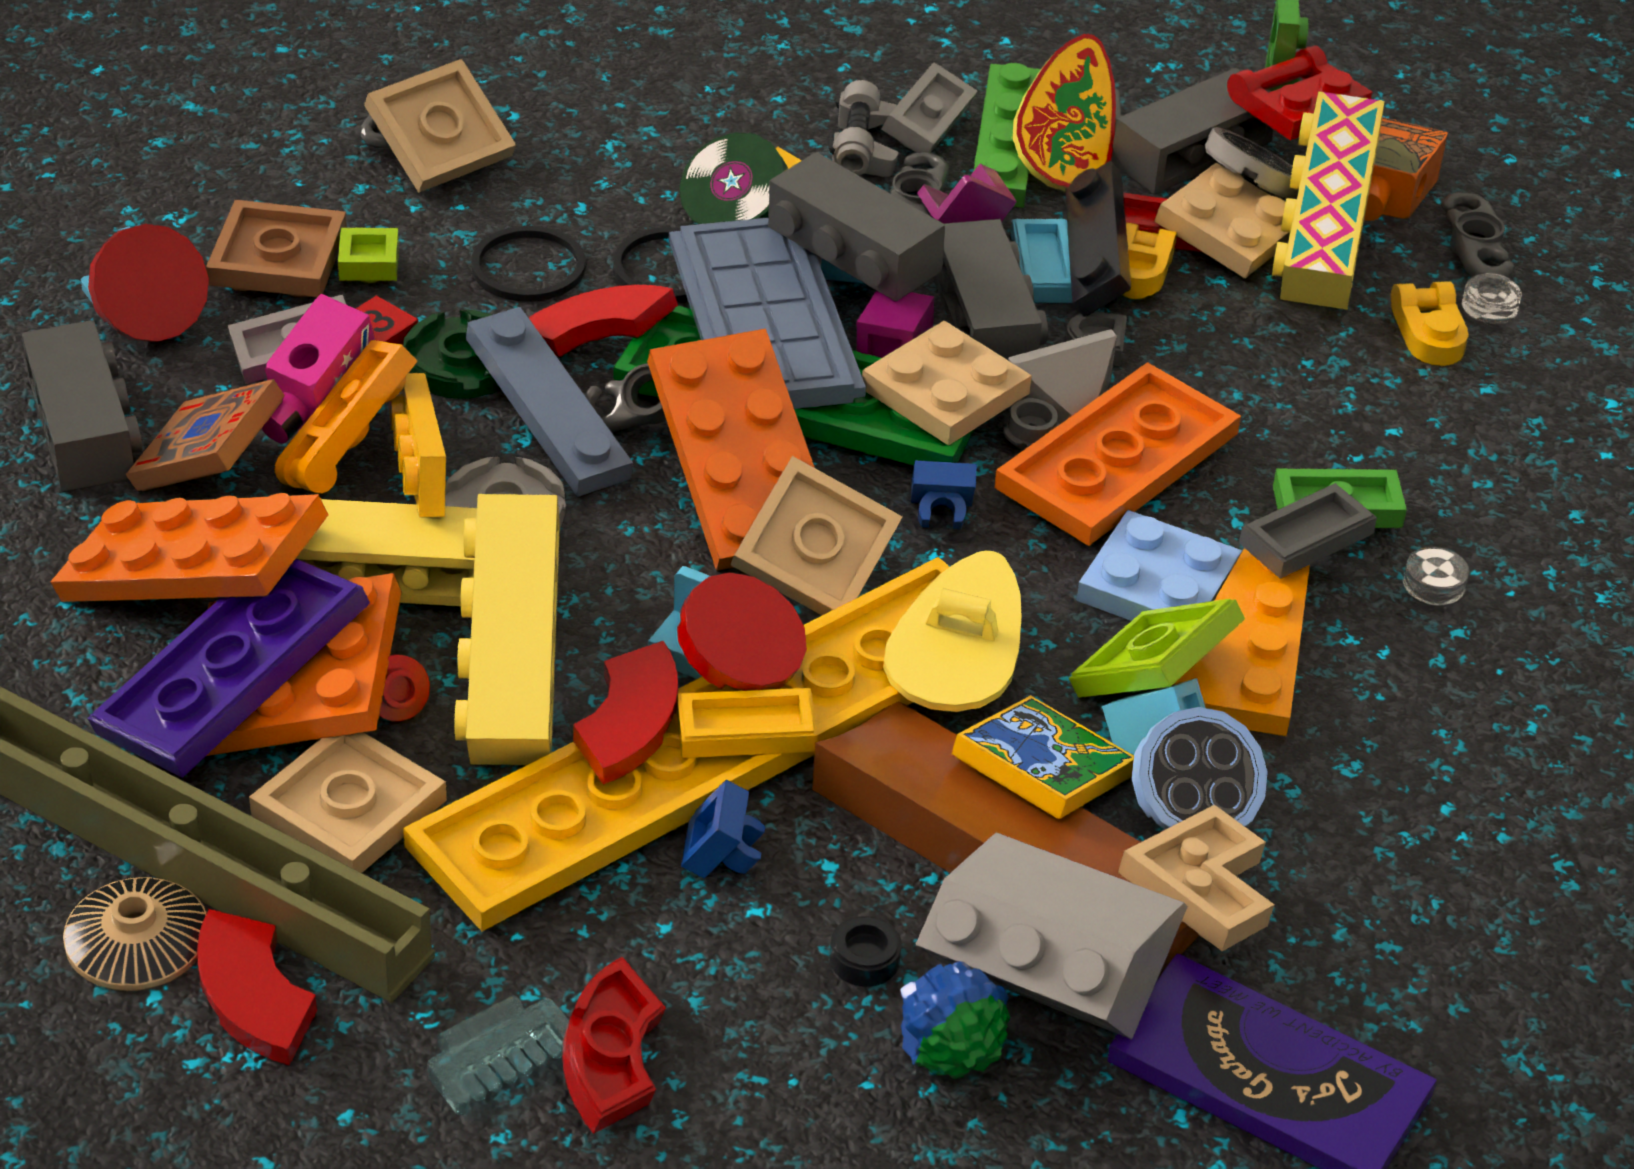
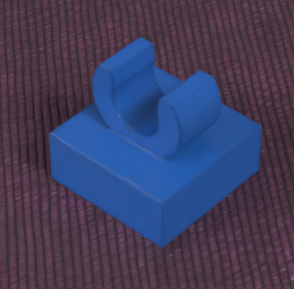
[911,460,977,529]
[681,780,765,878]

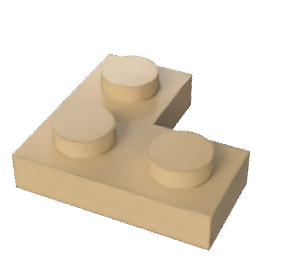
[1118,805,1274,951]

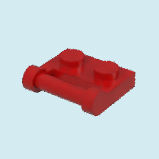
[1227,45,1373,141]

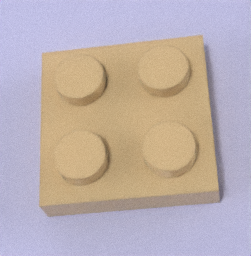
[364,59,516,193]
[1154,162,1290,279]
[862,321,1032,446]
[730,456,903,615]
[249,732,447,873]

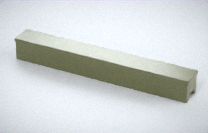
[0,686,435,1003]

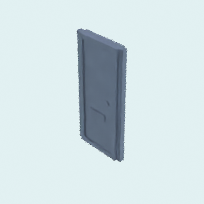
[669,218,866,409]

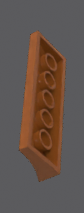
[812,701,1199,980]

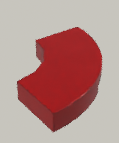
[529,285,678,357]
[573,641,678,785]
[197,909,317,1065]
[562,957,666,1134]

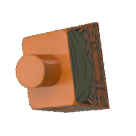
[1364,117,1448,221]

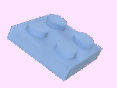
[1076,510,1242,621]

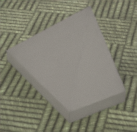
[1007,329,1117,423]

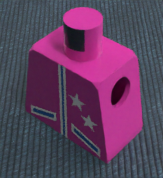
[261,294,375,444]

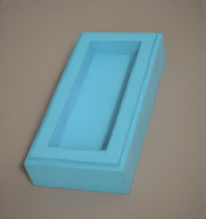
[1010,219,1072,303]

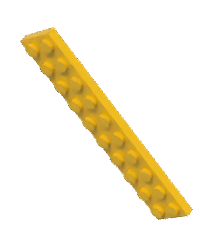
[403,557,950,931]

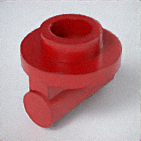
[379,654,430,721]

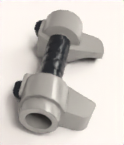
[828,80,898,177]

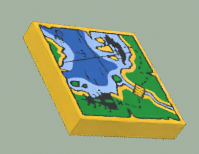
[951,695,1134,819]

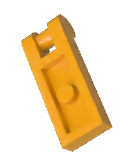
[275,340,417,494]

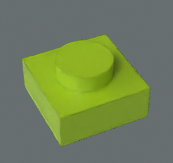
[338,228,399,283]

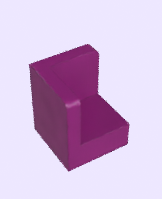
[917,163,1017,224]
[857,290,934,358]

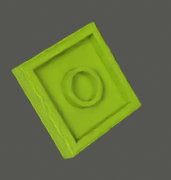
[1069,599,1245,698]

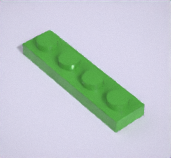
[973,63,1041,208]

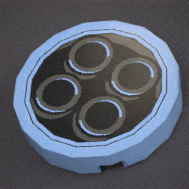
[1131,707,1268,831]

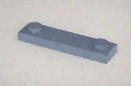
[466,307,633,497]

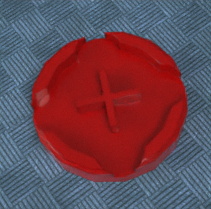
[88,224,209,342]
[677,573,807,691]

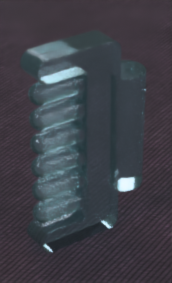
[428,995,569,1115]

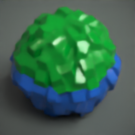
[901,961,1010,1079]

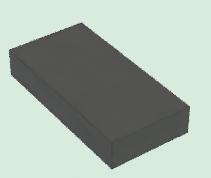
[1239,483,1377,579]

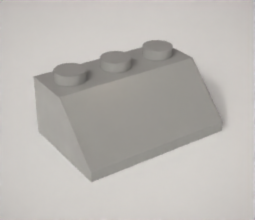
[916,832,1188,1040]

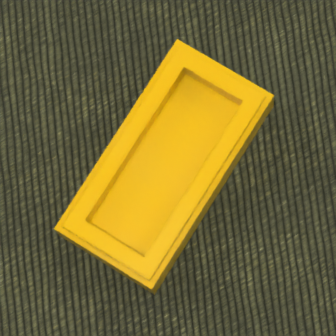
[677,688,818,758]

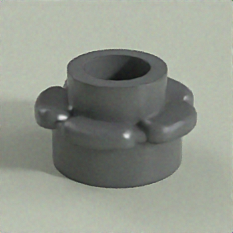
[1003,398,1060,451]

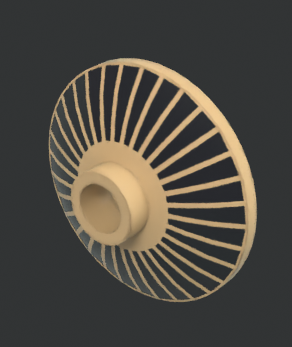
[63,877,207,991]

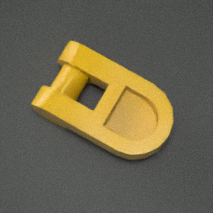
[1123,222,1177,299]
[1391,281,1469,366]

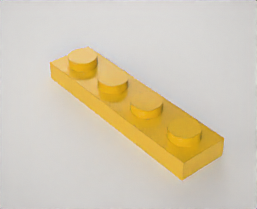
[389,373,446,517]

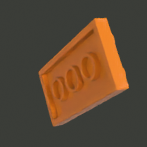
[647,328,815,571]
[994,362,1241,546]
[51,493,329,602]

